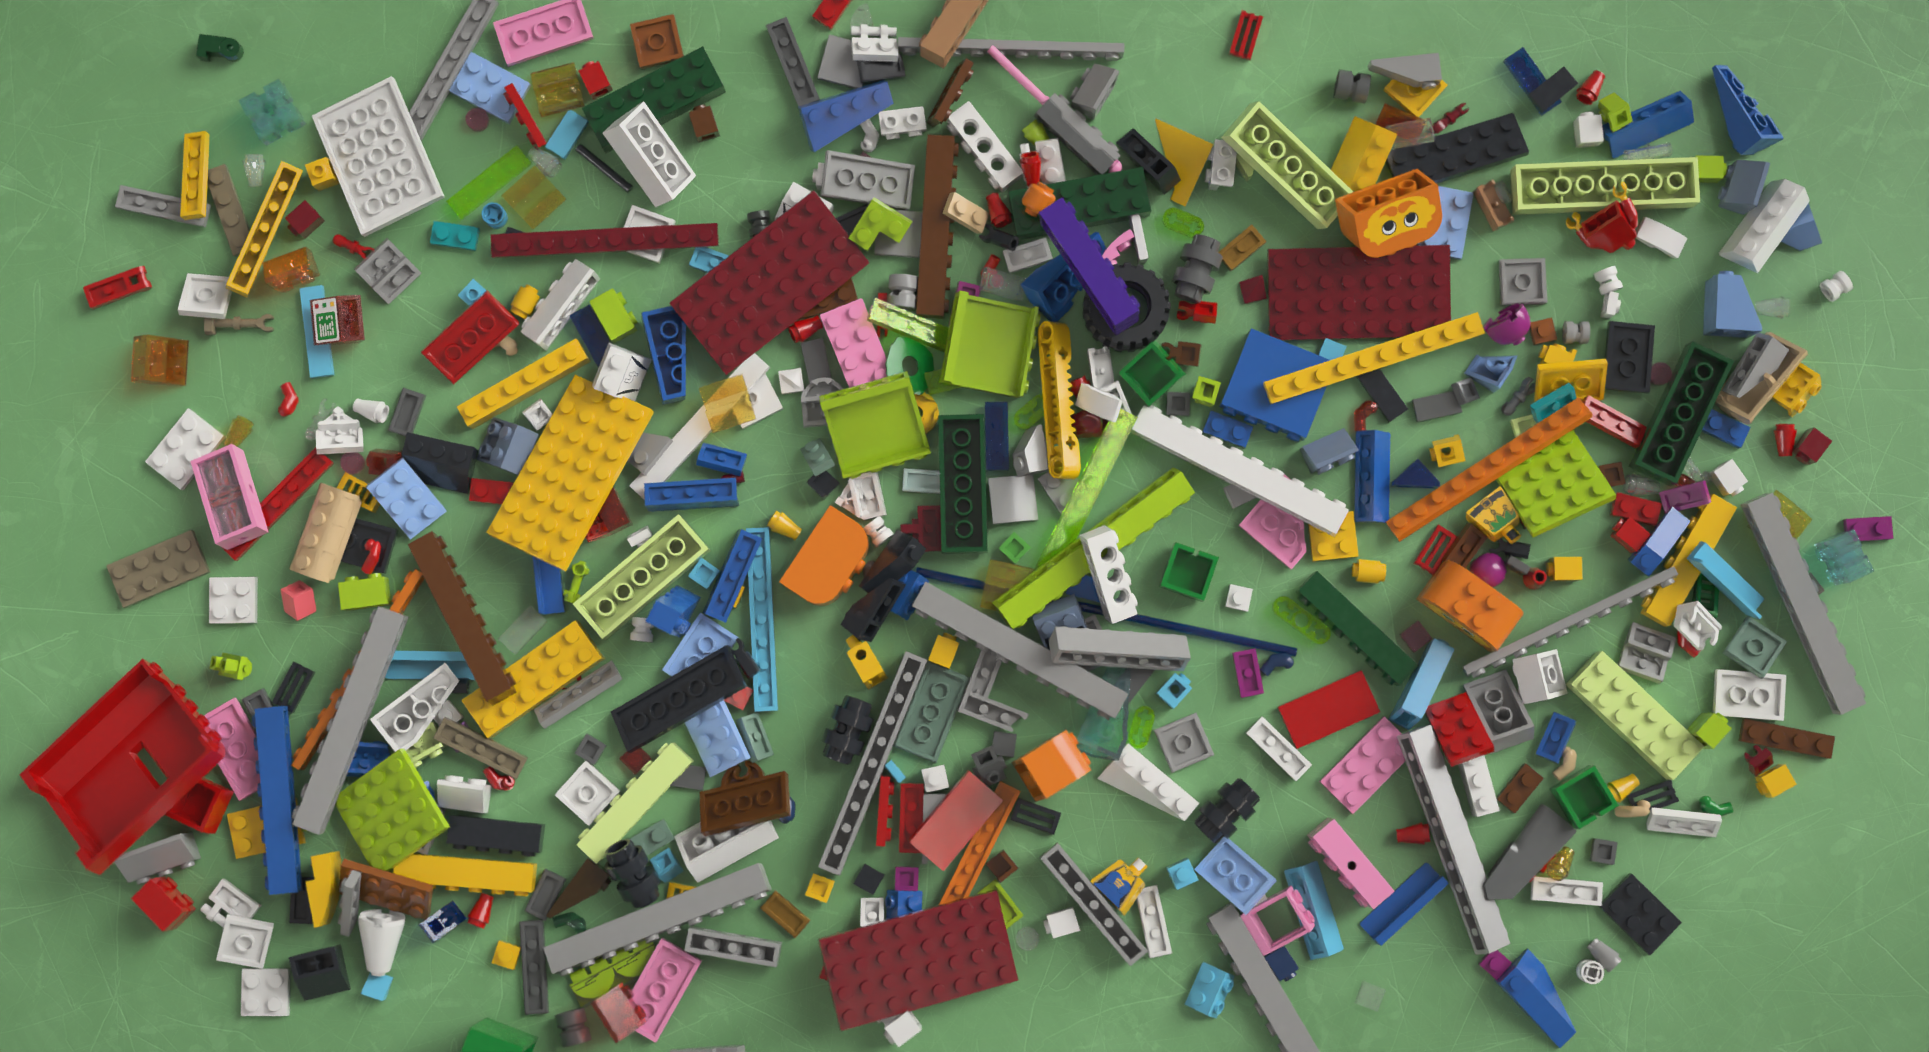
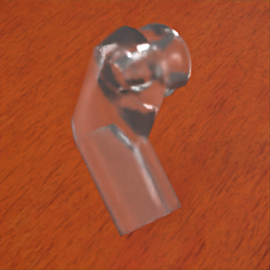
[1684,458,1713,485]

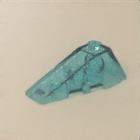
[1076,667,1131,761]

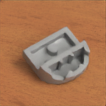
[801,377,844,428]

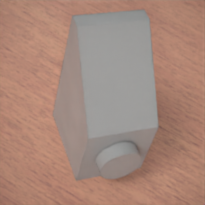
[1012,424,1049,477]

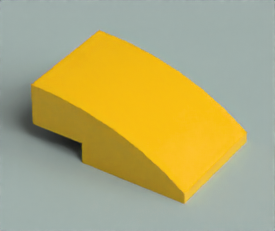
[306,851,341,928]

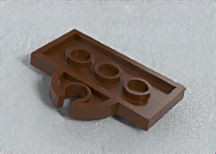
[700,761,791,837]

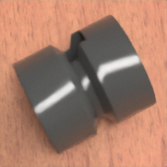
[1333,69,1371,104]
[555,1007,592,1047]

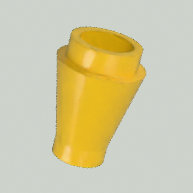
[767,510,802,540]
[1607,774,1640,803]

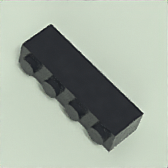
[446,815,545,857]

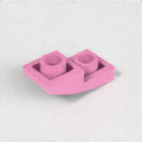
[1102,229,1135,265]

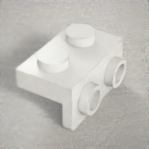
[879,106,926,140]
[1205,139,1237,190]

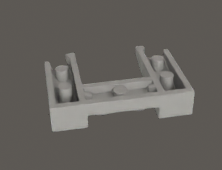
[957,644,1044,732]

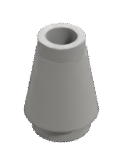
[1587,938,1622,972]

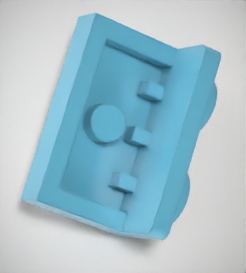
[1185,962,1234,1018]

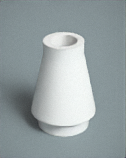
[353,399,389,423]

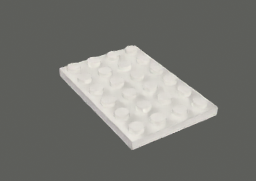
[312,76,445,237]

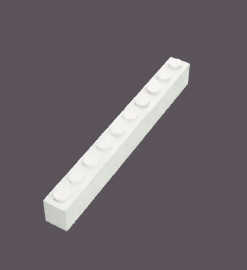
[1131,405,1349,537]

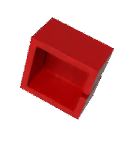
[164,777,234,834]
[131,876,196,932]

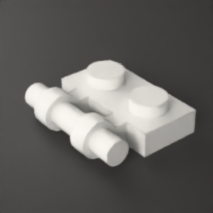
[851,24,898,62]
[1019,138,1066,188]
[200,879,261,929]

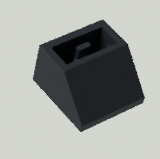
[289,944,351,1001]

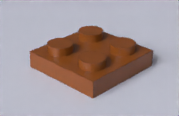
[630,14,684,69]

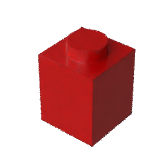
[578,61,613,100]
[1610,517,1651,553]

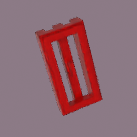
[1229,10,1263,60]
[1414,524,1458,575]

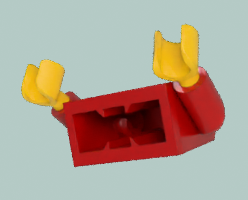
[1566,182,1638,253]

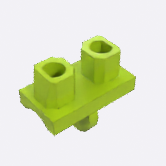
[209,652,252,680]

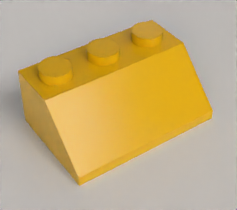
[1331,116,1398,191]

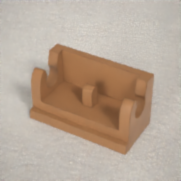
[1473,179,1515,232]

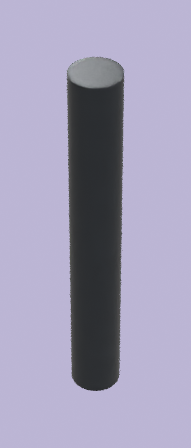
[575,144,633,193]

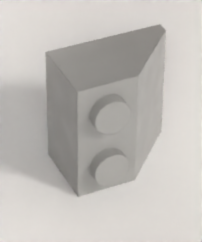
[1070,64,1119,120]

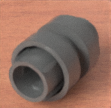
[1172,234,1223,304]

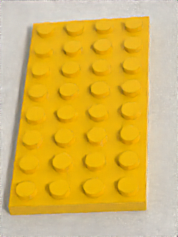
[486,375,654,572]

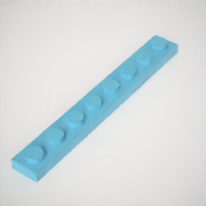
[746,527,778,712]

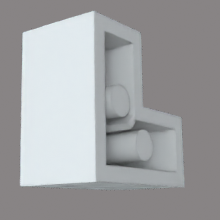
[877,1010,922,1047]

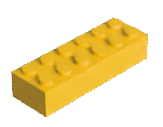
[461,620,605,738]

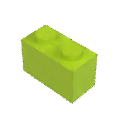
[589,288,638,344]
[338,573,392,611]
[1687,712,1732,749]

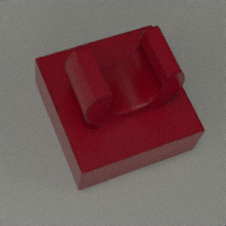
[1744,745,1774,777]

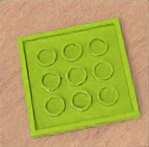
[1496,430,1616,538]
[335,748,450,871]

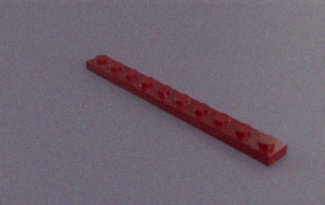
[490,223,719,258]

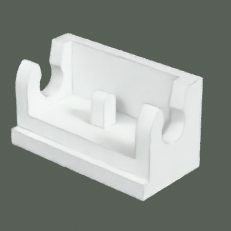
[1087,347,1116,394]
[1674,601,1722,651]

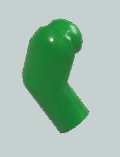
[1699,796,1733,816]

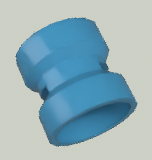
[482,202,508,229]

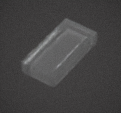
[1385,118,1435,149]

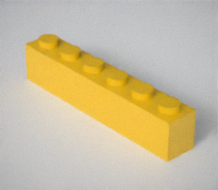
[226,161,303,298]
[457,338,591,429]
[1640,494,1737,627]
[393,854,537,896]

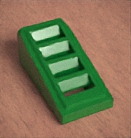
[1692,572,1719,619]

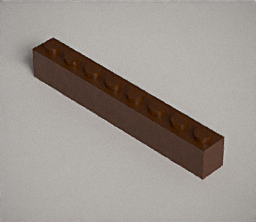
[916,135,959,319]
[408,531,517,706]

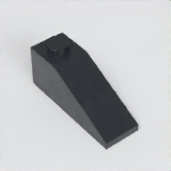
[1116,128,1181,195]
[859,530,927,594]
[840,578,906,642]

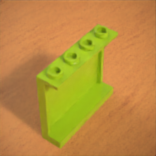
[939,291,1041,398]
[819,371,931,479]

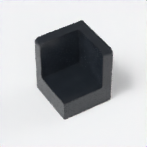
[806,471,840,500]

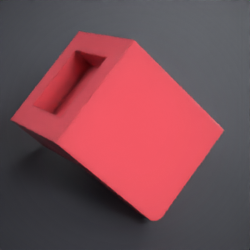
[280,580,316,621]

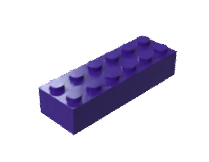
[1039,198,1140,336]

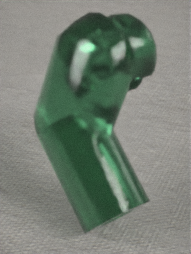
[553,912,587,934]

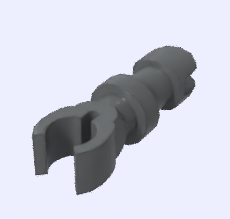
[1501,377,1535,416]

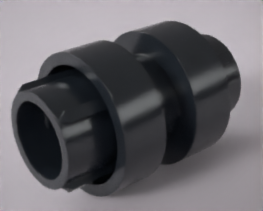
[821,695,874,765]
[1194,778,1260,843]
[605,839,660,908]

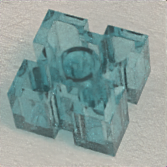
[238,79,306,146]
[1815,529,1874,585]

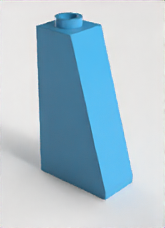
[1388,638,1455,730]

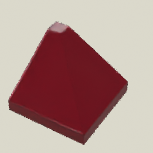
[1239,275,1267,304]

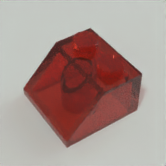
[591,982,647,1043]

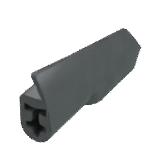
[1484,804,1576,899]

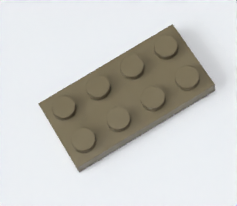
[106,530,210,608]

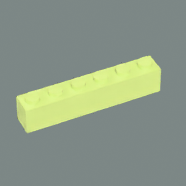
[577,742,694,864]

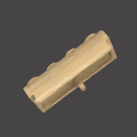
[1715,332,1808,425]
[289,483,362,583]

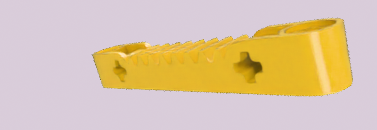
[1038,321,1081,480]

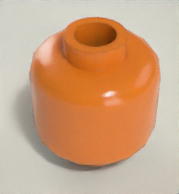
[1022,182,1056,217]

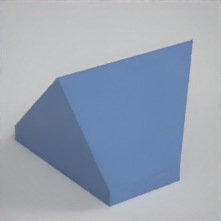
[1781,203,1822,251]
[1464,355,1517,393]

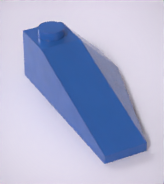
[1712,65,1784,155]
[1020,232,1107,322]
[1494,949,1576,1048]

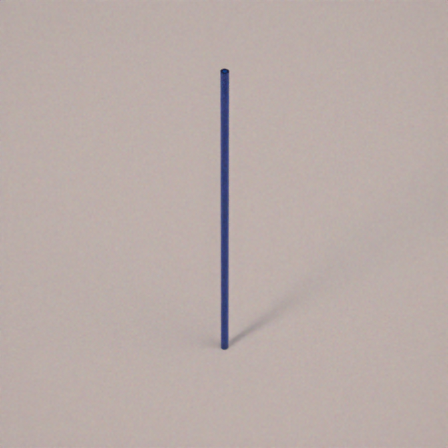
[916,567,1297,657]

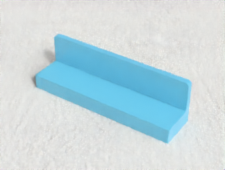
[1686,541,1764,619]
[385,651,475,680]
[1284,861,1344,960]

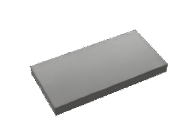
[820,150,915,211]

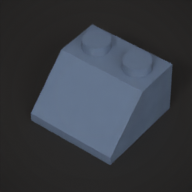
[1717,160,1770,215]

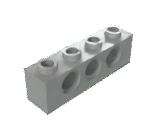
[685,926,782,967]

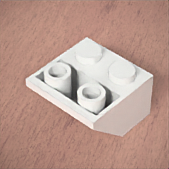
[437,775,492,813]

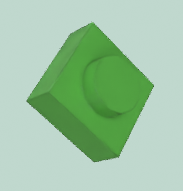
[999,532,1031,564]

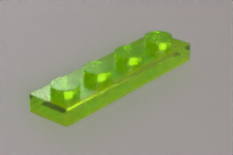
[446,145,532,220]
[867,298,949,353]

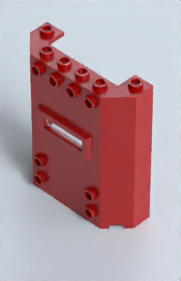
[19,658,226,875]

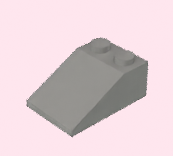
[1463,670,1534,754]

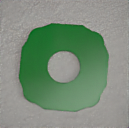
[885,337,934,395]

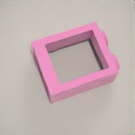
[1240,885,1315,956]

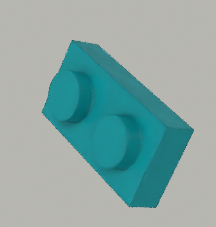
[430,221,480,251]
[1530,383,1577,424]

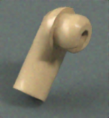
[494,336,518,356]
[1615,800,1650,818]

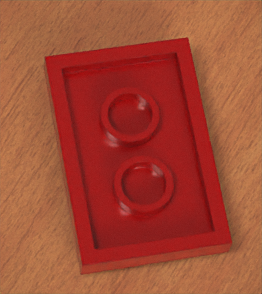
[1424,692,1494,767]

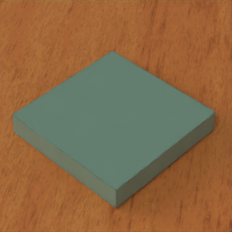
[1723,616,1787,679]

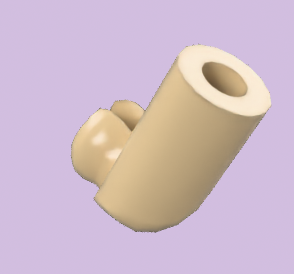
[1552,746,1577,781]

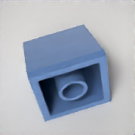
[1703,271,1762,338]

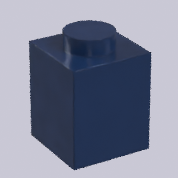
[1264,946,1299,982]

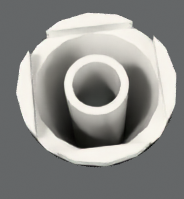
[358,909,405,976]

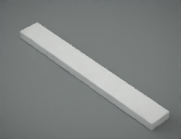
[629,353,770,500]

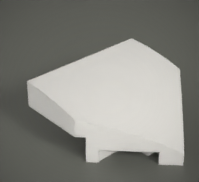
[316,406,364,454]
[835,472,887,520]

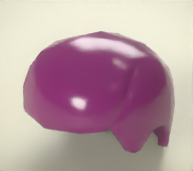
[1469,553,1507,588]

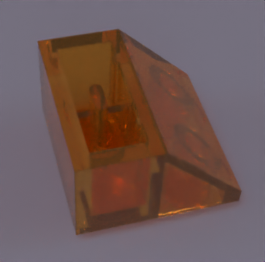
[263,246,320,292]
[131,334,189,386]

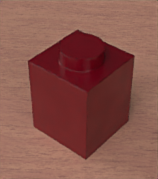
[285,200,325,239]
[1793,427,1832,465]

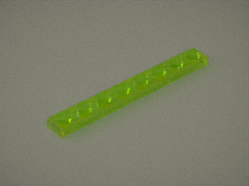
[1034,408,1138,570]

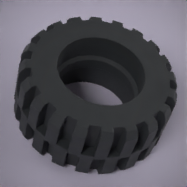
[1082,262,1171,352]

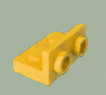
[1771,362,1822,417]

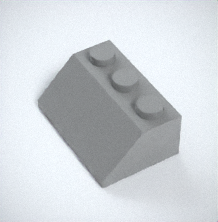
[114,832,201,885]

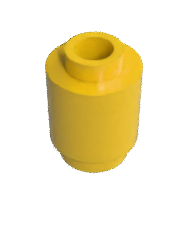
[510,284,540,320]
[1351,559,1386,584]

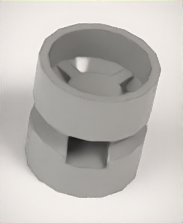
[887,274,918,311]

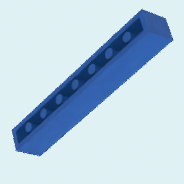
[252,706,303,895]

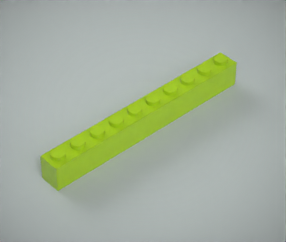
[992,467,1195,629]

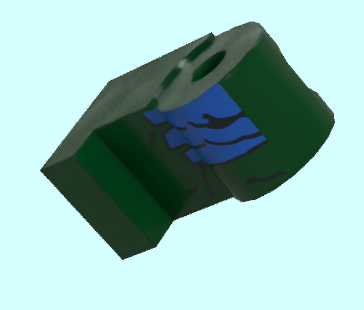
[196,34,244,62]

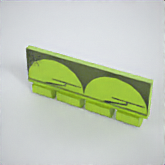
[570,940,656,1008]

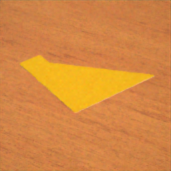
[1155,119,1213,206]

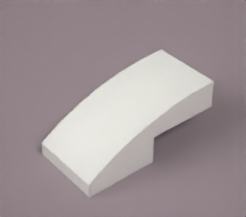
[1636,217,1687,258]
[1075,383,1123,422]

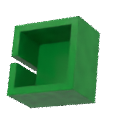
[1119,340,1186,406]
[1159,542,1219,602]
[1549,765,1619,829]

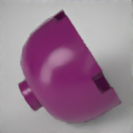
[1483,303,1531,346]

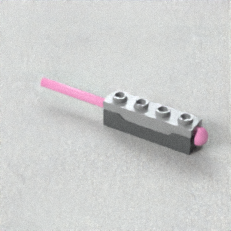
[987,46,1122,175]

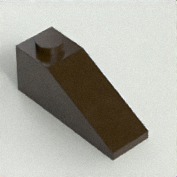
[546,858,612,918]

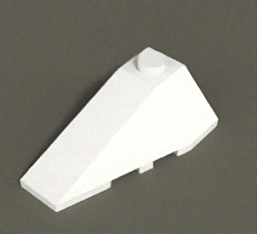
[370,663,459,752]

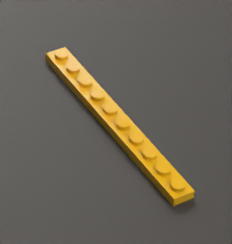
[1263,312,1485,405]

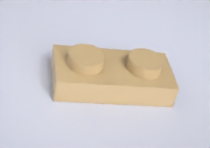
[943,192,989,234]

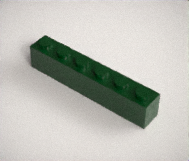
[1296,571,1418,686]

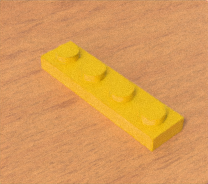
[180,131,210,220]

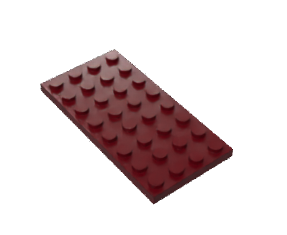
[669,190,869,375]
[1267,245,1451,340]
[818,890,1018,1031]

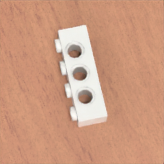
[947,101,1023,192]
[1079,525,1138,624]

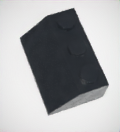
[402,432,479,494]

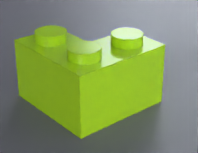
[848,197,912,250]

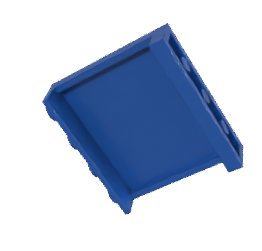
[1219,328,1330,442]

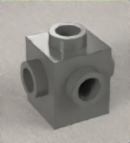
[971,746,1007,787]

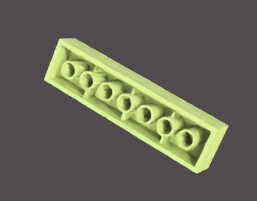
[1510,157,1700,215]

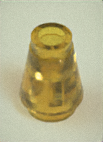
[223,415,254,447]
[1546,847,1575,881]

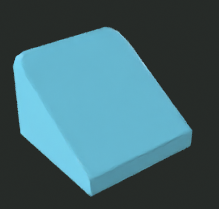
[650,847,683,883]
[361,972,393,1001]

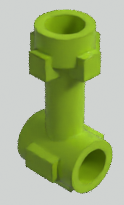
[563,561,590,603]

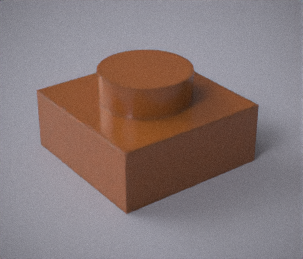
[1529,317,1557,346]

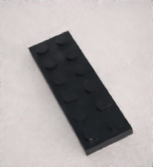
[1386,113,1529,183]
[611,645,747,753]

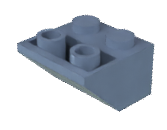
[477,417,539,475]
[1300,428,1359,475]
[1033,594,1087,650]

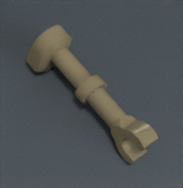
[204,314,274,335]

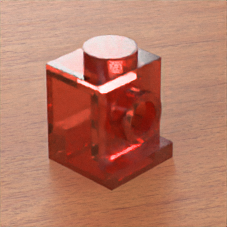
[366,448,403,475]

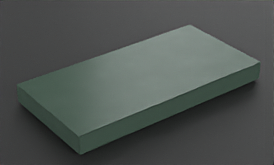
[894,661,970,763]

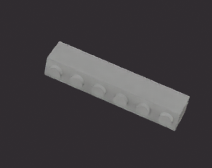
[1049,626,1191,671]
[1040,843,1148,966]

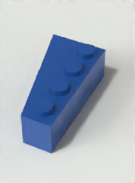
[798,80,894,152]
[641,306,686,405]
[645,585,701,638]

